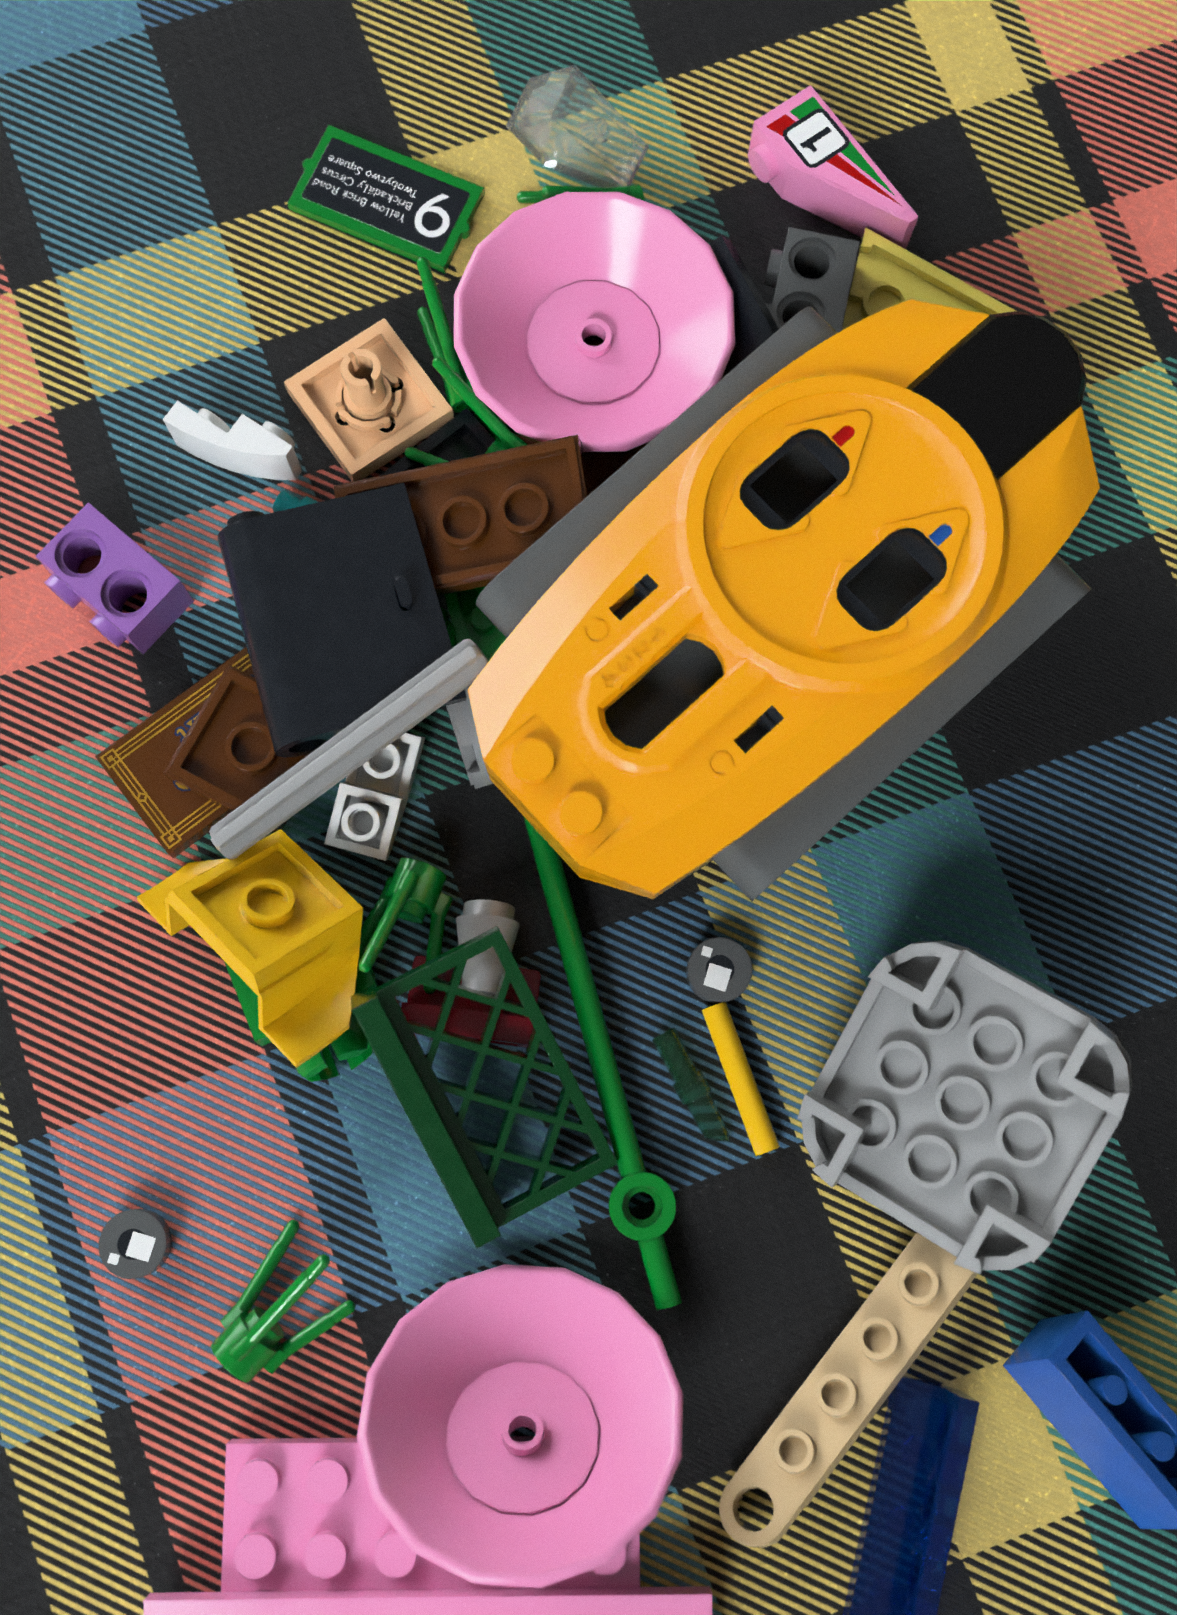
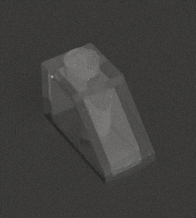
[506,65,649,188]

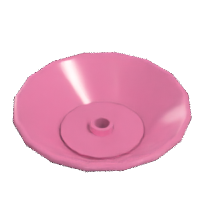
[454,192,736,452]
[357,1264,683,1588]

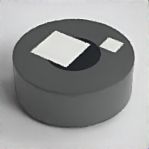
[686,937,752,1004]
[99,1209,172,1279]

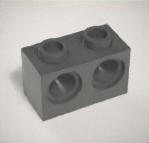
[764,227,860,333]

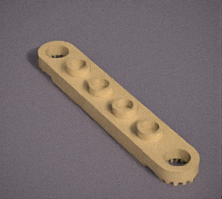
[719,1233,978,1548]

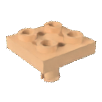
[284,318,454,482]

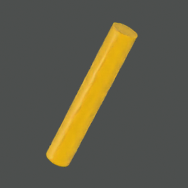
[701,1002,780,1156]

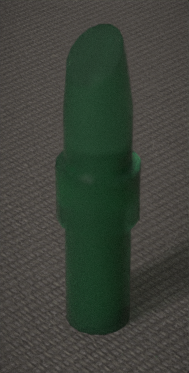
[652,1028,730,1143]

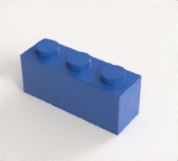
[1003,1311,1177,1529]

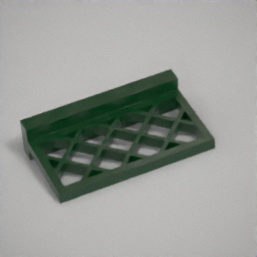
[351,926,618,1248]

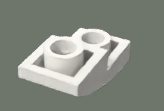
[163,401,302,480]
[324,733,425,861]

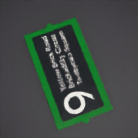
[287,125,484,273]

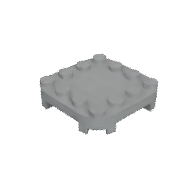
[797,940,1132,1274]

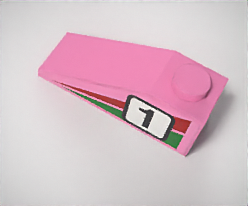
[748,85,919,249]

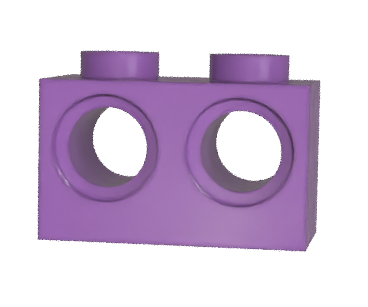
[35,502,194,654]

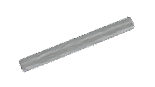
[209,639,489,859]

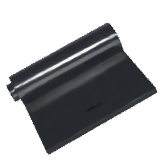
[218,483,467,758]

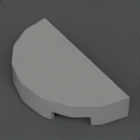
[446,687,494,789]

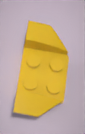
[137,829,363,1068]

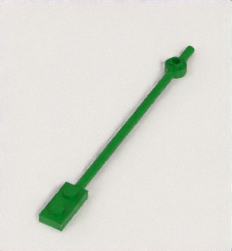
[444,586,682,1310]

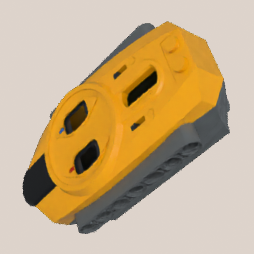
[468,299,1100,901]

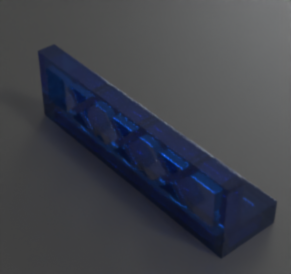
[843,1375,980,1615]

